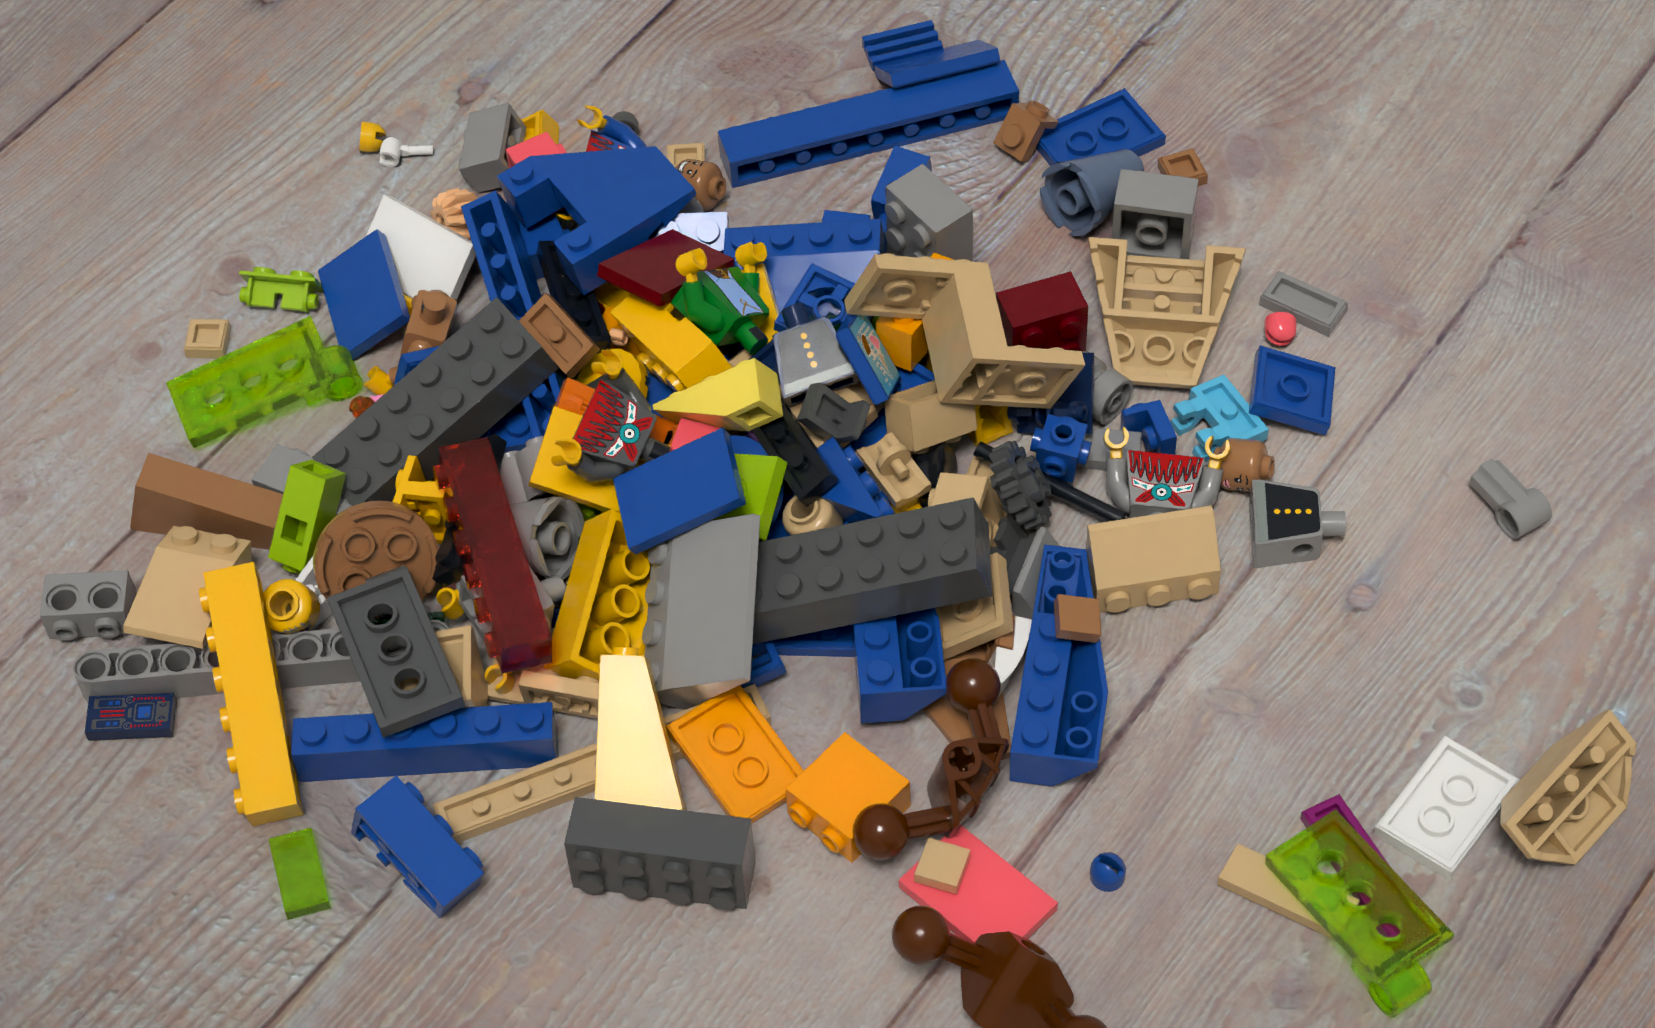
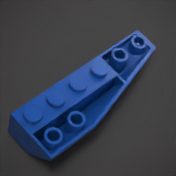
[843,490,947,723]
[1009,544,1108,787]

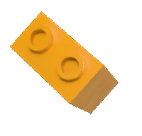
[786,732,911,863]

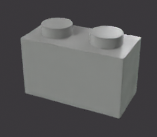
[459,103,526,193]

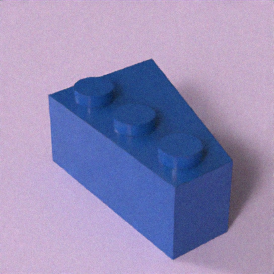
[351,775,484,918]

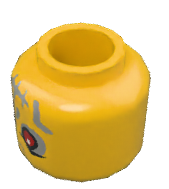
[263,579,320,634]

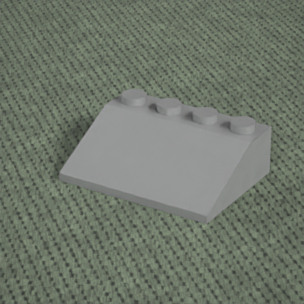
[642,514,760,709]

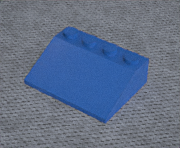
[723,219,887,351]

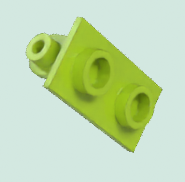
[239,267,324,313]

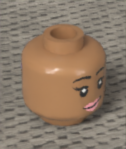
[1213,438,1275,493]

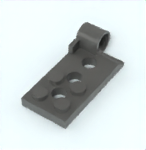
[327,565,465,738]

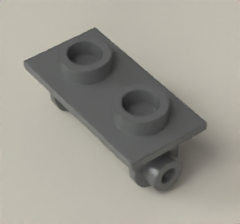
[990,514,1038,596]

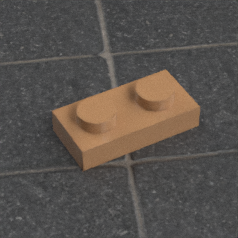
[519,293,600,378]

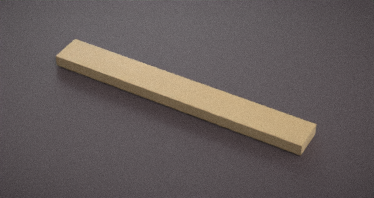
[433,684,771,843]

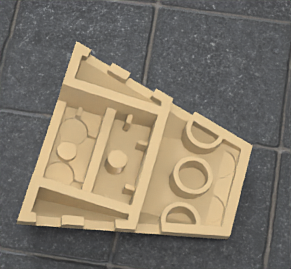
[1088,237,1246,389]

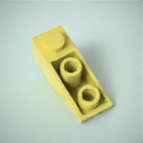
[653,358,783,431]

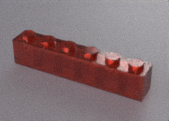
[433,437,552,674]

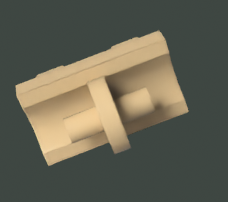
[856,432,932,511]

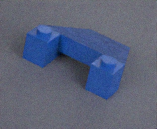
[497,146,696,295]

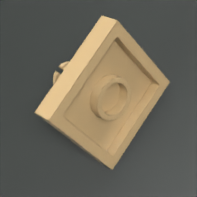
[935,552,1014,660]

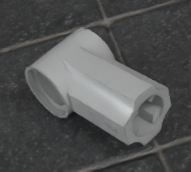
[1469,459,1552,539]

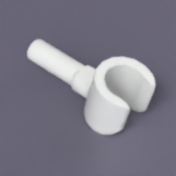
[379,137,433,167]

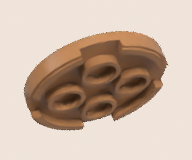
[313,501,439,623]

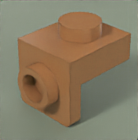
[993,100,1059,162]

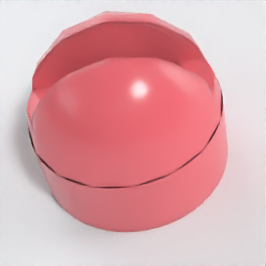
[1264,312,1296,346]

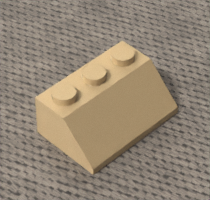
[1086,505,1221,613]

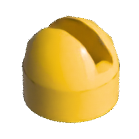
[359,121,386,152]

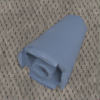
[1040,149,1144,236]

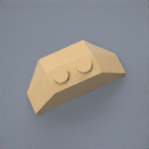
[1500,709,1637,865]

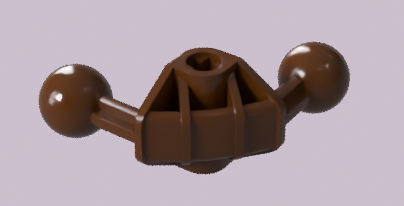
[852,658,1009,860]
[892,906,1107,1028]

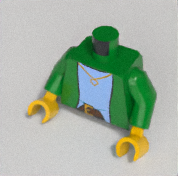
[671,242,769,355]

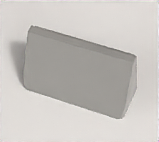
[1012,527,1060,620]

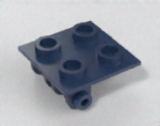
[1007,353,1094,434]

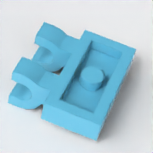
[1171,374,1269,462]

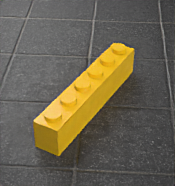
[199,562,304,826]

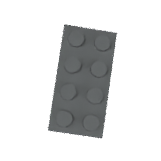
[564,797,756,910]

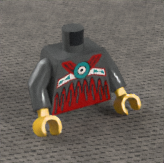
[551,350,671,483]

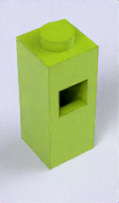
[268,459,346,574]

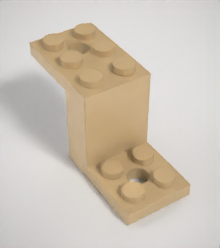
[844,253,1085,409]

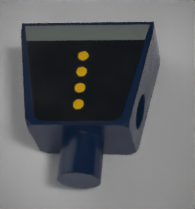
[773,303,860,407]

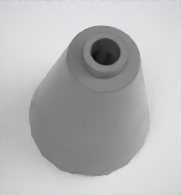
[479,496,584,579]

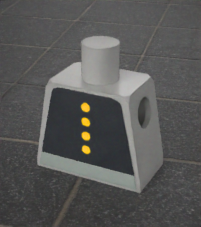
[1249,480,1346,568]

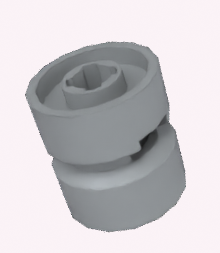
[1082,351,1133,424]

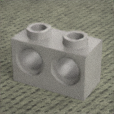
[40,570,137,641]

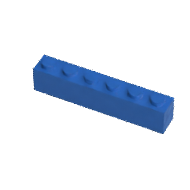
[291,702,558,782]

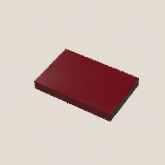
[597,229,735,307]

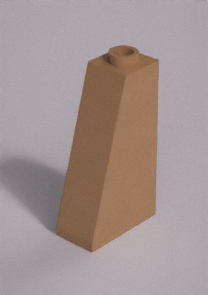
[130,453,283,550]

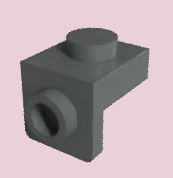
[797,382,870,443]

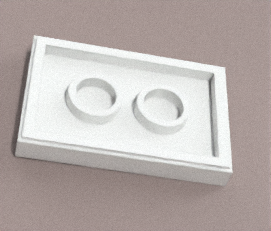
[366,195,476,300]
[1374,736,1520,880]

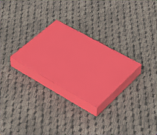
[899,825,1058,943]

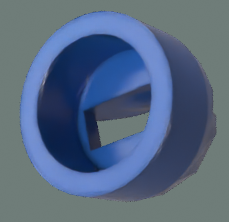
[1090,852,1126,892]

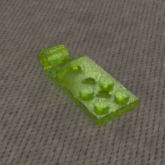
[166,316,363,448]
[1265,809,1454,1018]

